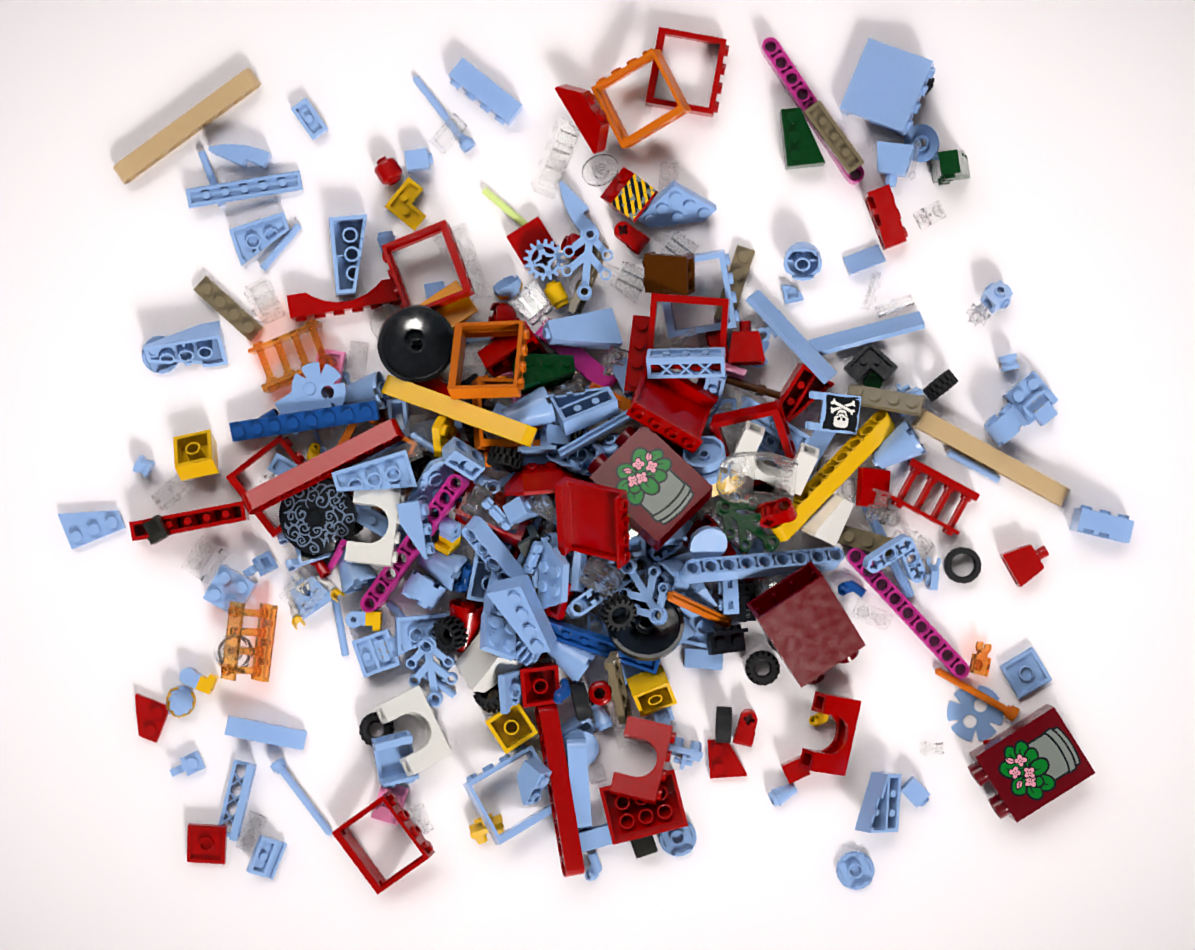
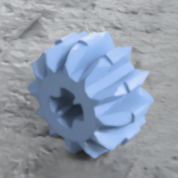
[515,636,542,667]

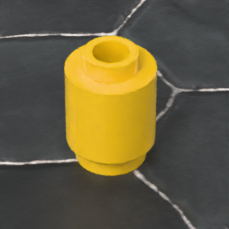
[543,280,569,310]

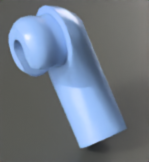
[585,852,602,881]

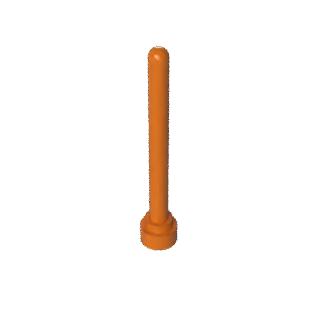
[935,668,1020,722]

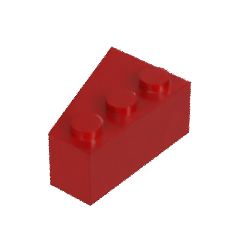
[863,184,908,251]
[477,321,548,378]
[775,363,835,423]

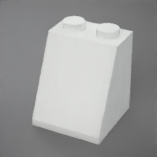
[799,493,854,546]
[455,632,523,693]

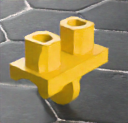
[469,813,504,845]

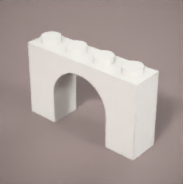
[728,420,820,496]
[344,488,406,567]
[374,685,453,777]

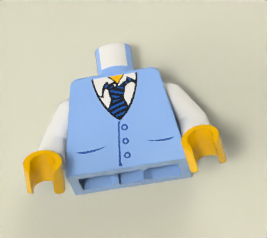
[289,571,345,630]

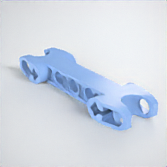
[565,541,683,619]

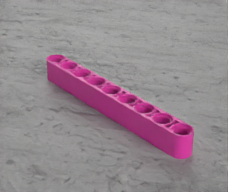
[761,37,864,185]
[360,473,469,612]
[845,548,970,678]

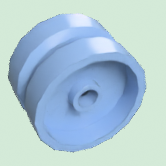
[682,436,729,485]

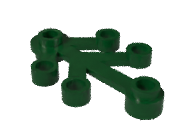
[715,498,780,552]

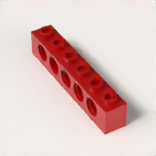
[129,501,250,541]

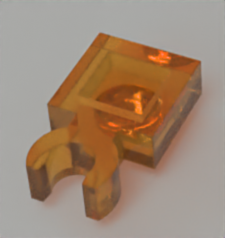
[969,641,992,677]

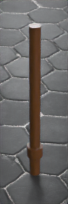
[678,368,780,399]

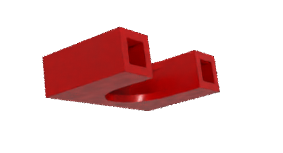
[798,691,862,776]
[609,716,676,804]

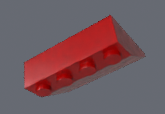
[599,769,688,845]

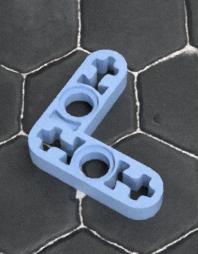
[863,534,926,583]

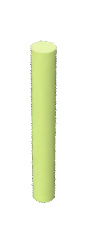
[482,187,528,226]

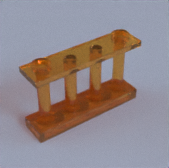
[248,319,338,394]
[220,601,278,682]

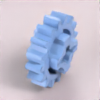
[523,239,565,281]

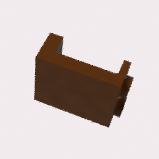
[642,251,695,295]

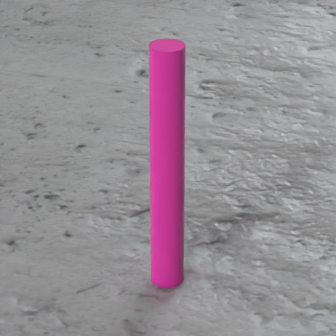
[327,539,347,576]

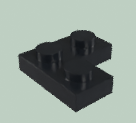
[843,342,898,382]

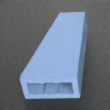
[542,308,623,350]

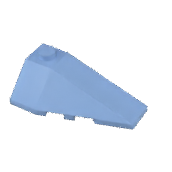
[143,321,228,367]

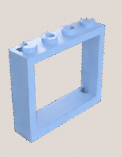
[662,249,740,338]
[462,744,552,845]

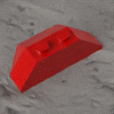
[554,84,610,154]
[504,461,582,496]

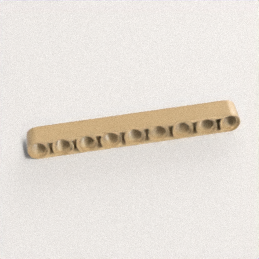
[113,68,261,184]
[911,409,1070,507]

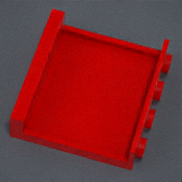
[626,365,718,453]
[555,477,631,569]

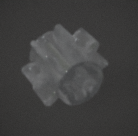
[966,302,991,327]

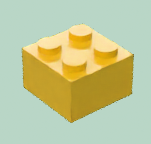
[173,429,219,481]
[626,665,677,717]
[485,702,538,754]

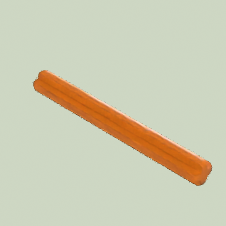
[667,591,732,627]

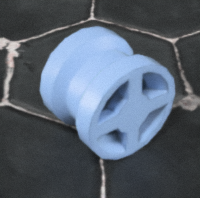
[998,353,1020,372]
[133,455,155,478]

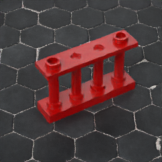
[889,458,980,536]

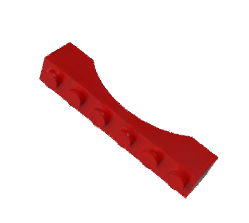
[286,279,402,322]

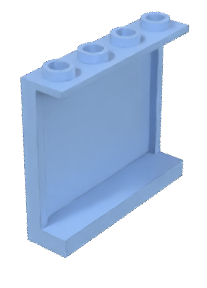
[839,38,936,136]

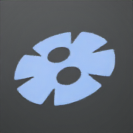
[291,362,346,411]
[947,685,1004,741]

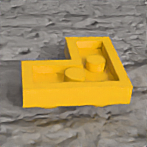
[384,177,427,231]
[432,415,457,457]

